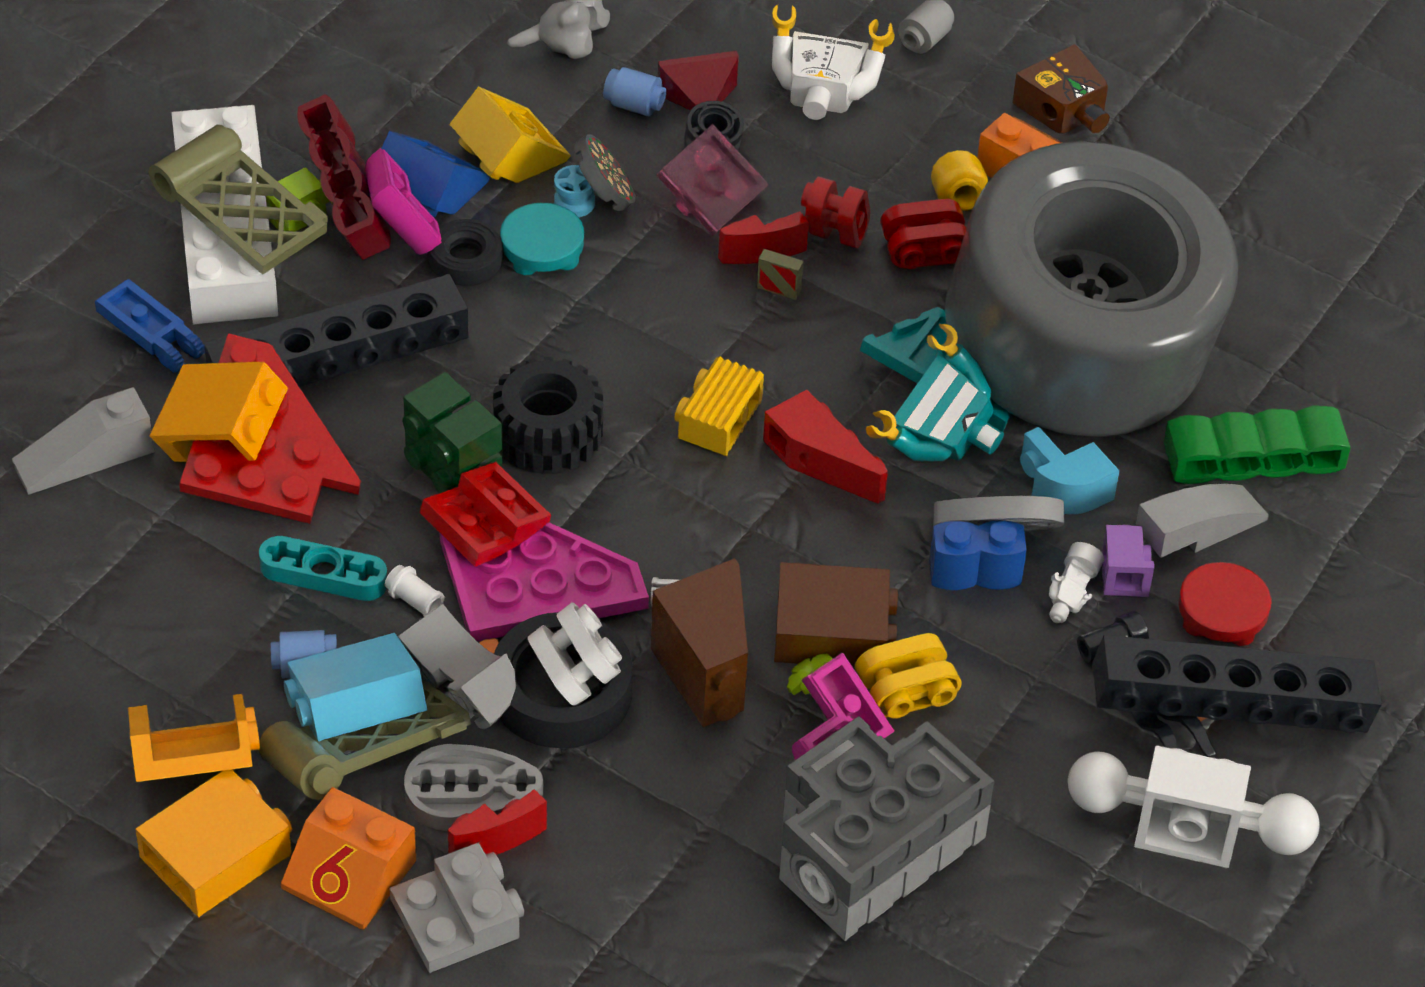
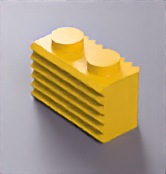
[674,356,764,456]

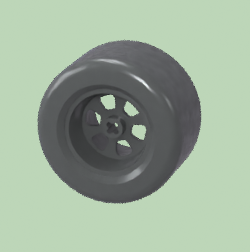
[945,141,1238,437]

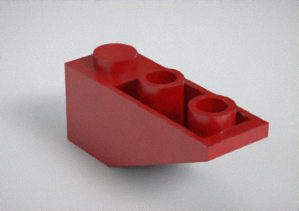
[763,390,888,504]

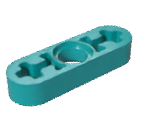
[259,536,387,601]

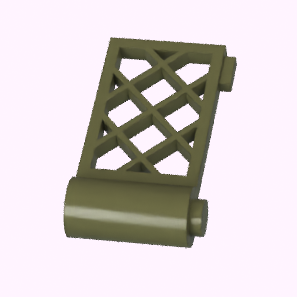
[149,124,328,275]
[259,680,471,800]

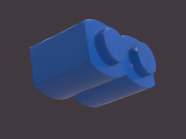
[929,521,1027,590]

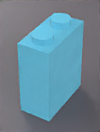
[284,633,427,741]

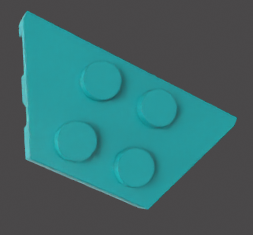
[859,307,1009,432]

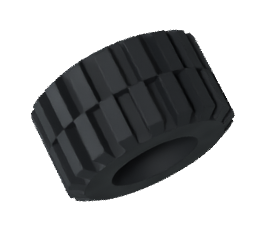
[493,357,603,474]

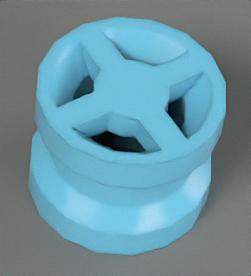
[554,165,595,217]

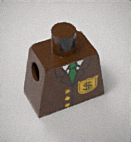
[1012,44,1110,134]

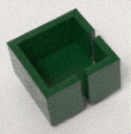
[402,372,502,493]

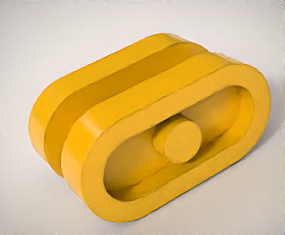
[855,633,962,718]

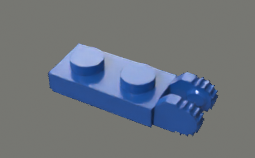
[95,279,205,373]

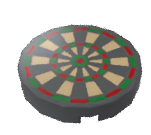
[574,134,636,211]

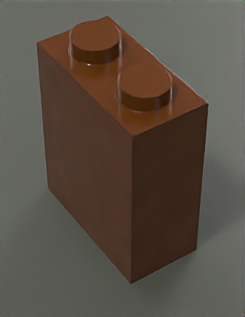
[774,562,898,667]

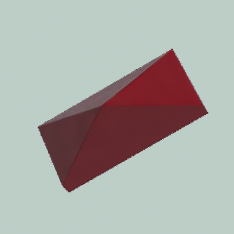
[658,51,739,110]

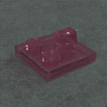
[656,124,769,236]

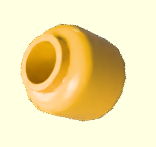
[931,150,988,212]

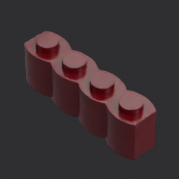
[297,94,391,260]

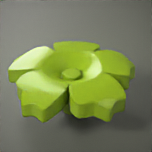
[787,654,832,695]

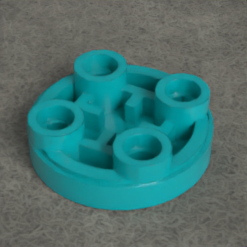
[500,203,584,275]

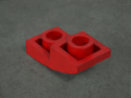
[718,211,809,264]
[448,789,547,855]

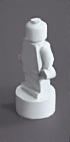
[1049,542,1104,623]

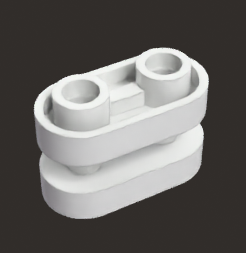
[528,602,622,706]

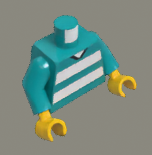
[866,324,1004,461]

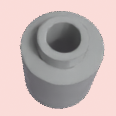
[898,0,954,54]

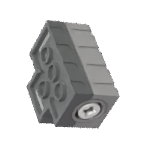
[779,716,994,941]

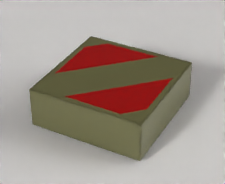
[757,249,804,300]

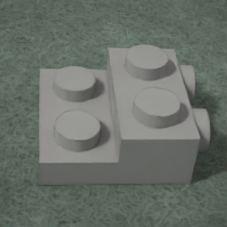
[390,842,524,973]

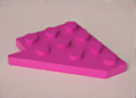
[440,522,649,642]

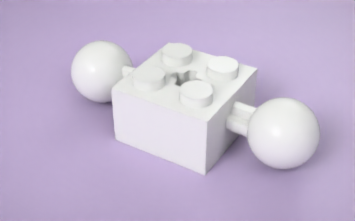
[1068,746,1320,868]

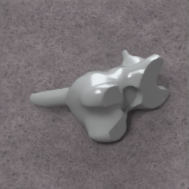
[507,0,610,59]

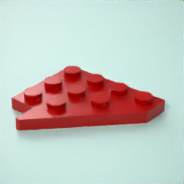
[180,333,361,524]

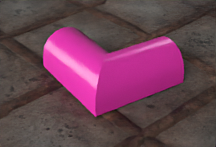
[365,148,442,255]
[792,653,894,760]

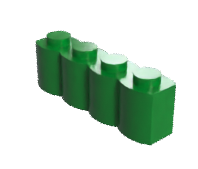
[1164,405,1351,484]

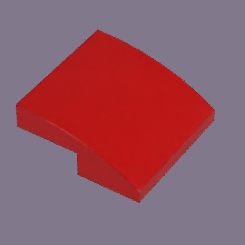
[419,462,551,567]

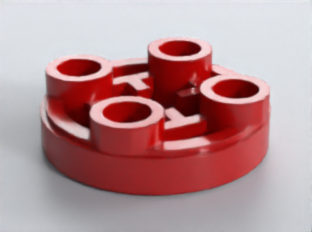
[1178,562,1271,646]

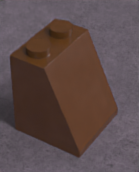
[651,558,748,727]

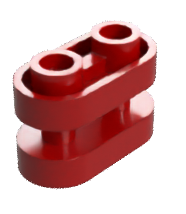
[801,176,871,249]
[880,199,967,269]

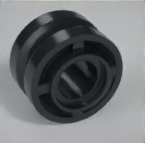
[684,101,744,166]

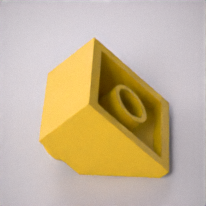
[449,86,571,183]

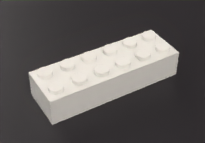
[171,105,279,325]

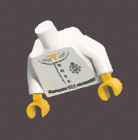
[772,5,895,120]

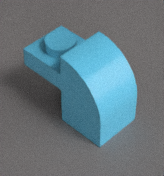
[1020,427,1119,514]

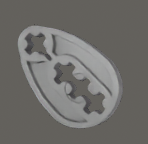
[934,496,1064,531]
[404,744,543,831]

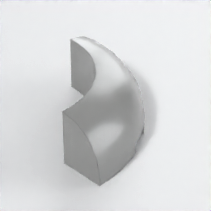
[398,603,516,729]

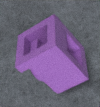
[1101,525,1154,597]

